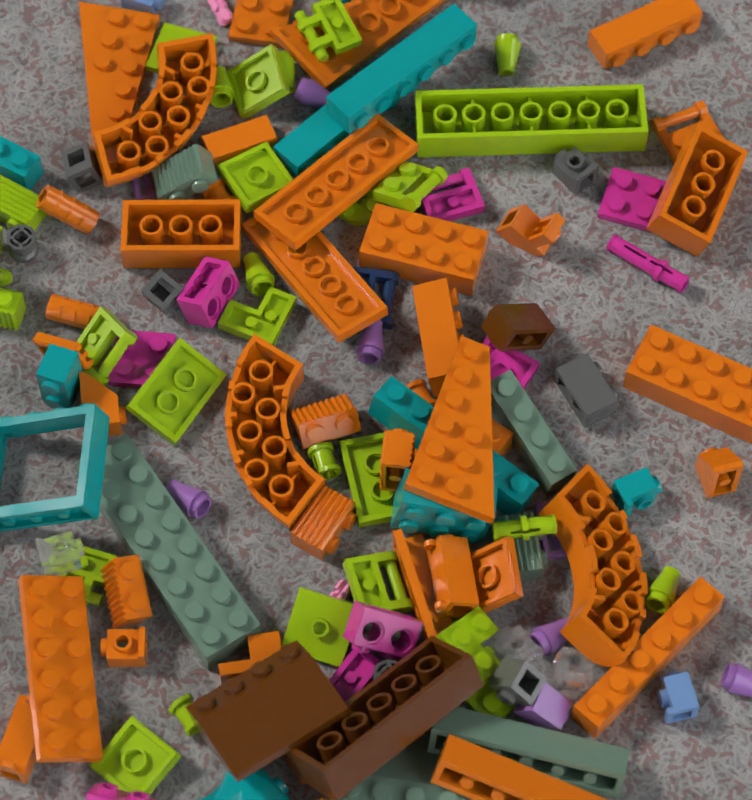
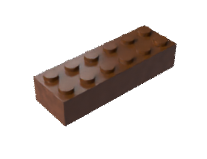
[287,635,484,800]

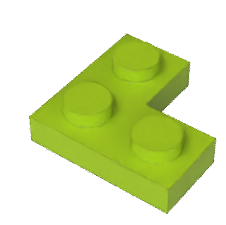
[218,286,297,346]
[436,606,499,683]

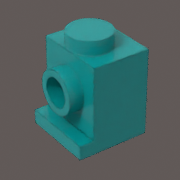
[612,467,662,517]

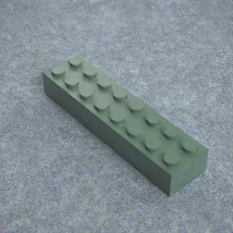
[75,434,261,671]

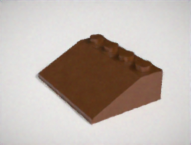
[186,640,351,783]

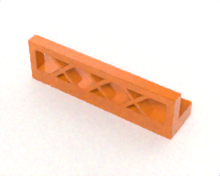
[392,529,453,641]

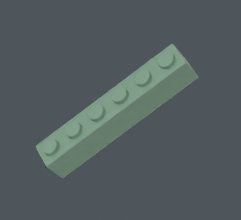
[427,707,630,799]

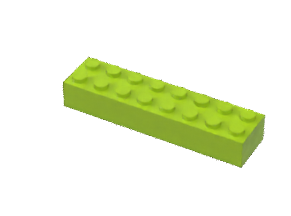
[415,84,649,158]

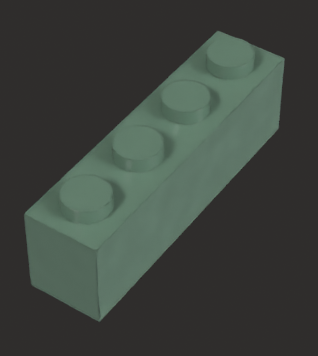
[491,369,577,495]

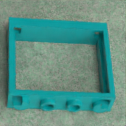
[0,403,110,532]

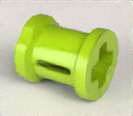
[307,442,342,481]
[168,693,198,737]

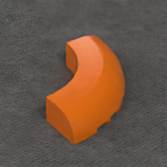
[94,33,217,187]
[225,334,325,531]
[538,463,648,667]

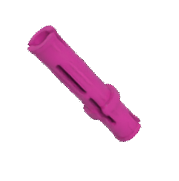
[606,234,690,294]

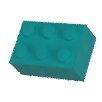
[391,468,498,544]

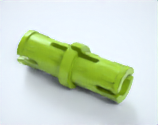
[492,514,557,542]

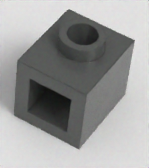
[488,658,547,706]

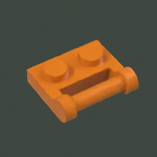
[650,100,724,163]

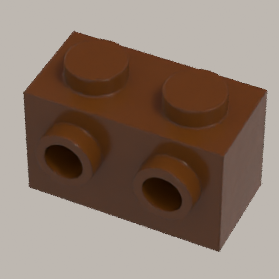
[481,303,556,352]

